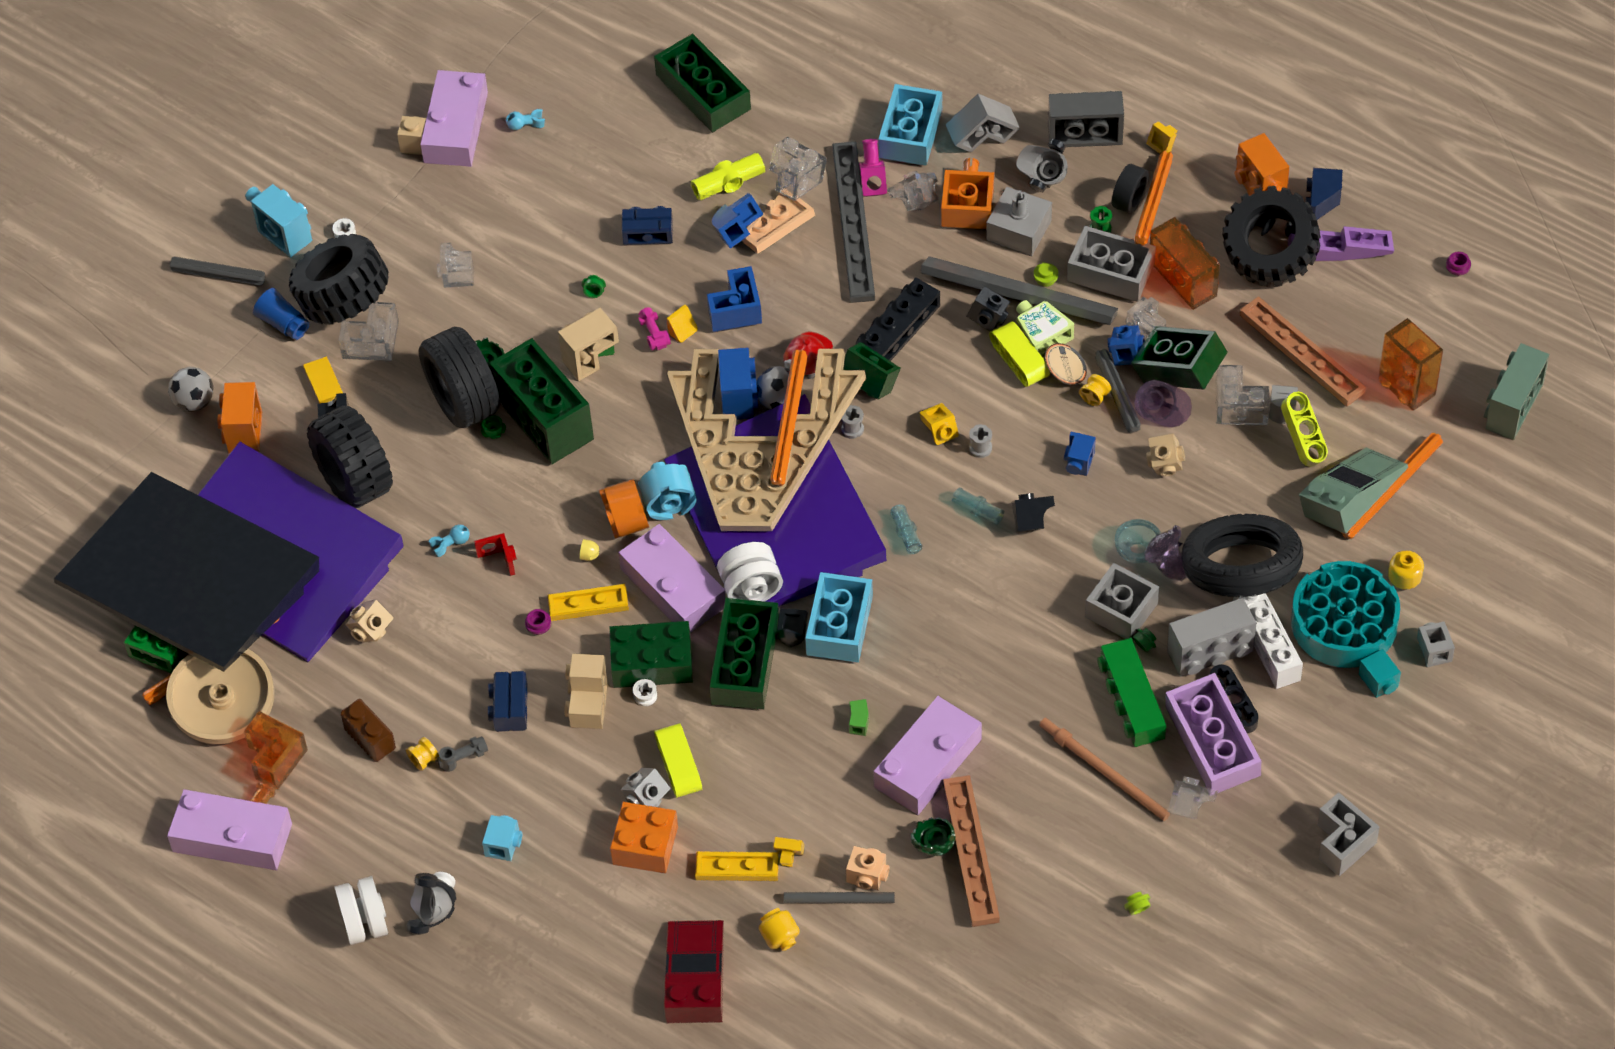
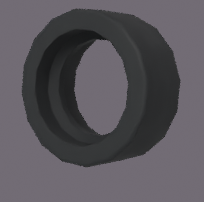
[1111,164,1149,213]

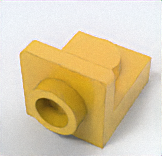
[919,403,959,445]

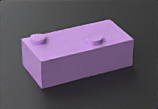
[421,70,488,167]
[619,524,726,633]
[1166,673,1262,796]
[874,696,982,815]
[167,789,292,870]

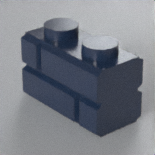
[622,206,673,245]
[488,671,528,732]

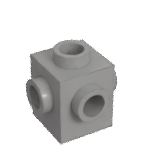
[621,768,671,807]

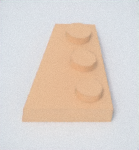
[742,185,815,254]

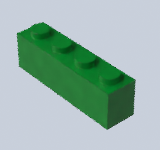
[1097,638,1166,747]

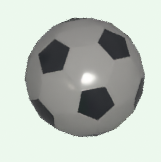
[756,366,790,410]
[168,367,214,412]

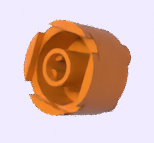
[599,479,650,539]

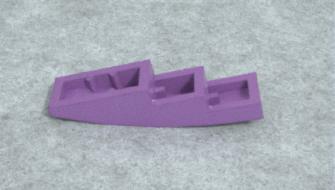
[1287,226,1394,261]

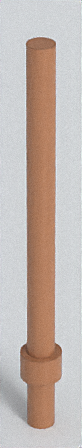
[1039,718,1170,821]

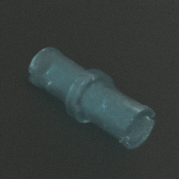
[952,487,1004,525]
[890,504,923,554]

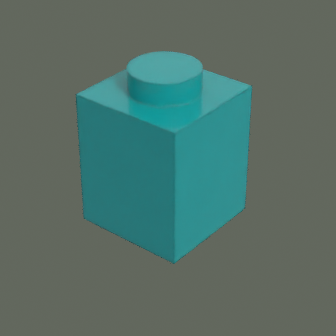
[1358,649,1401,698]

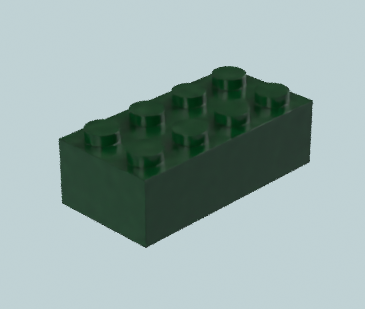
[654,33,751,133]
[710,598,779,710]

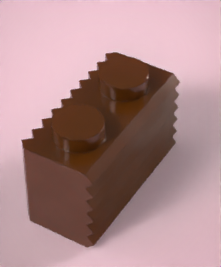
[341,699,396,762]

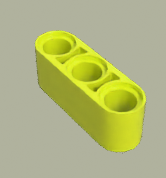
[989,321,1050,387]
[1281,392,1328,467]
[654,723,703,798]

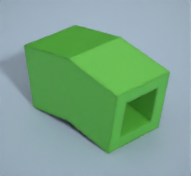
[849,699,869,736]

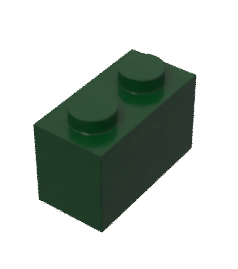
[843,342,901,400]

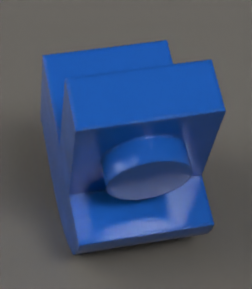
[712,192,763,249]

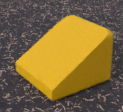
[667,305,698,343]

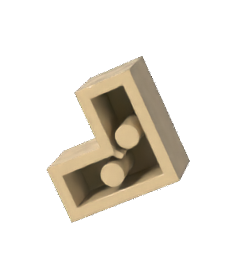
[558,308,619,381]
[565,654,608,729]

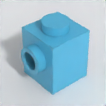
[482,815,523,861]

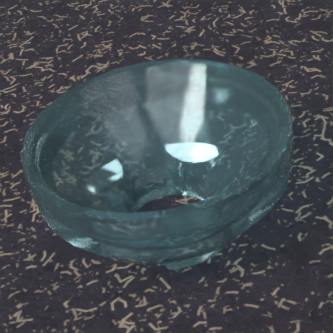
[1115,519,1163,563]

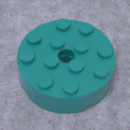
[1291,561,1400,668]

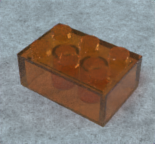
[1150,217,1220,310]
[1378,318,1443,411]

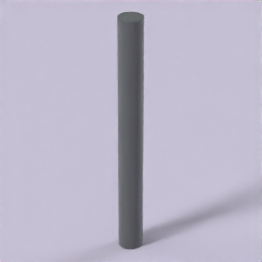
[784,892,895,903]

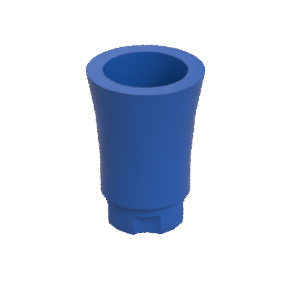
[253,288,310,340]

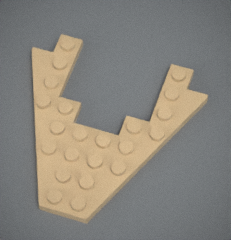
[667,349,866,531]

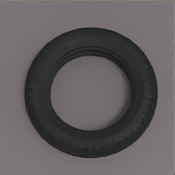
[1181,514,1303,597]

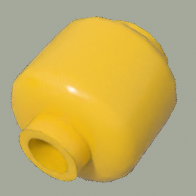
[1388,550,1424,590]
[758,908,800,951]

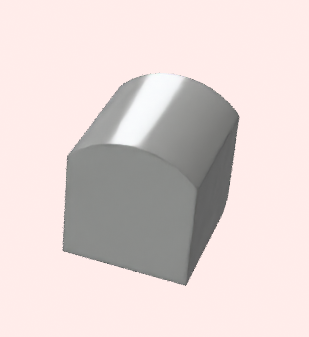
[1269,385,1298,424]

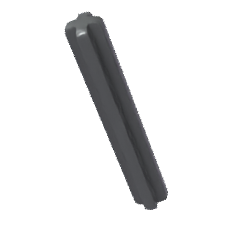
[170,256,265,286]
[1095,349,1141,433]

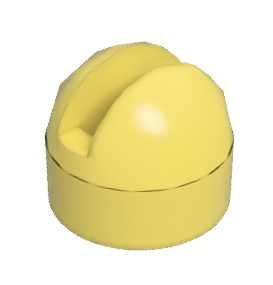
[580,539,599,561]

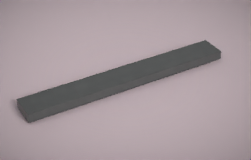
[832,141,875,303]
[920,256,1118,325]

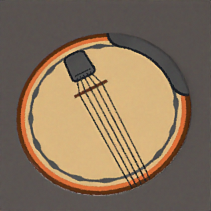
[1045,343,1087,385]

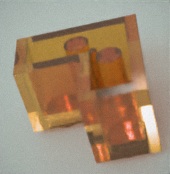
[244,711,308,790]

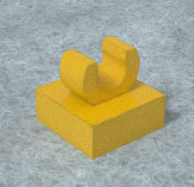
[1146,122,1178,154]
[773,837,805,867]

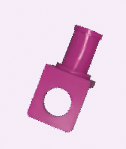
[859,139,887,196]

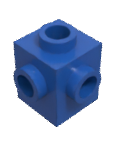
[1108,325,1146,366]

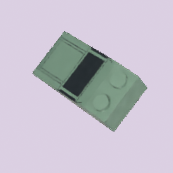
[1299,447,1408,534]

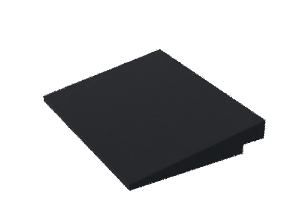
[54,471,319,672]

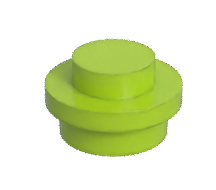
[1034,263,1059,287]
[1124,892,1151,915]

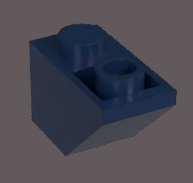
[1306,168,1343,220]

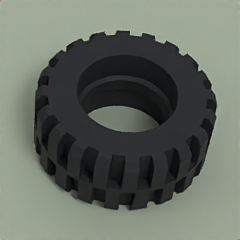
[1222,186,1321,287]
[289,234,389,325]
[307,406,393,508]

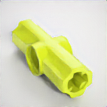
[691,153,765,200]

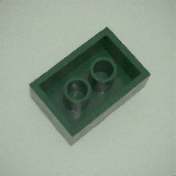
[1131,326,1228,390]
[609,621,693,688]

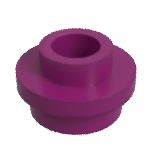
[1446,251,1471,275]
[525,609,551,635]

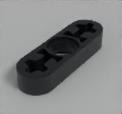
[1210,664,1259,734]

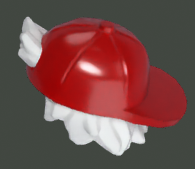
[783,332,833,379]

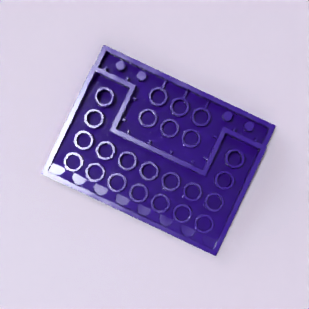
[664,394,887,607]
[198,442,404,662]

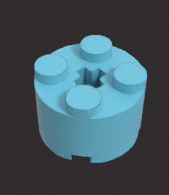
[638,462,696,520]

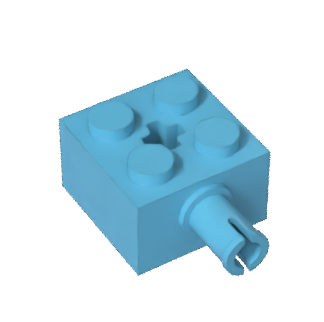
[245,184,312,258]

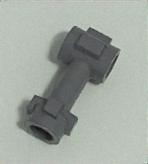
[437,736,488,772]

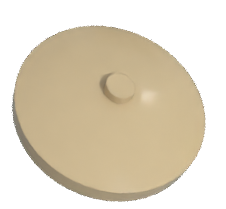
[166,649,275,744]

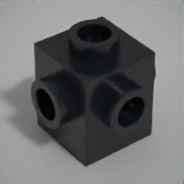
[966,286,1010,331]

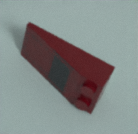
[664,920,724,1023]

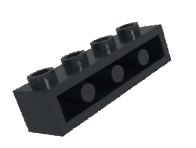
[855,277,940,361]

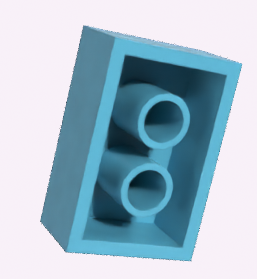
[878,84,942,166]
[806,572,873,663]

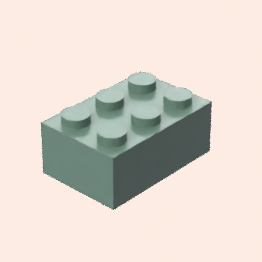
[1484,343,1550,440]

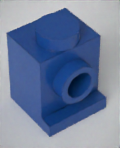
[1064,431,1096,476]

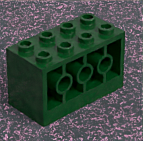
[490,338,594,464]

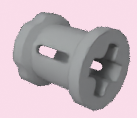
[841,405,864,439]
[969,424,992,458]

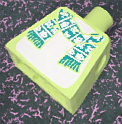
[1016,300,1074,357]

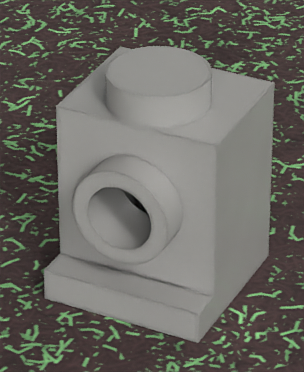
[1417,621,1455,667]

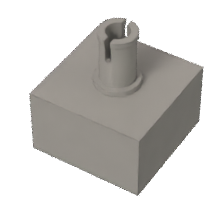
[987,187,1052,256]

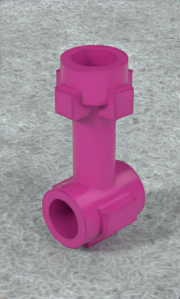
[638,307,671,351]

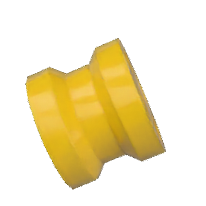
[1079,374,1111,406]
[406,737,439,771]

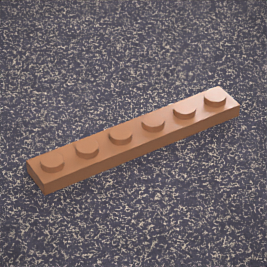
[1240,296,1366,407]
[943,775,1000,927]

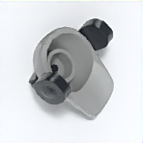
[1016,138,1068,193]
[406,873,456,934]

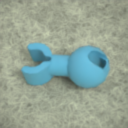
[506,109,545,130]
[429,524,470,557]

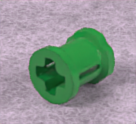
[1090,206,1112,233]

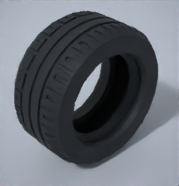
[418,326,500,428]

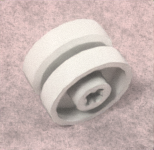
[717,542,783,601]
[335,876,388,945]

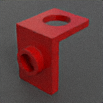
[474,533,517,576]

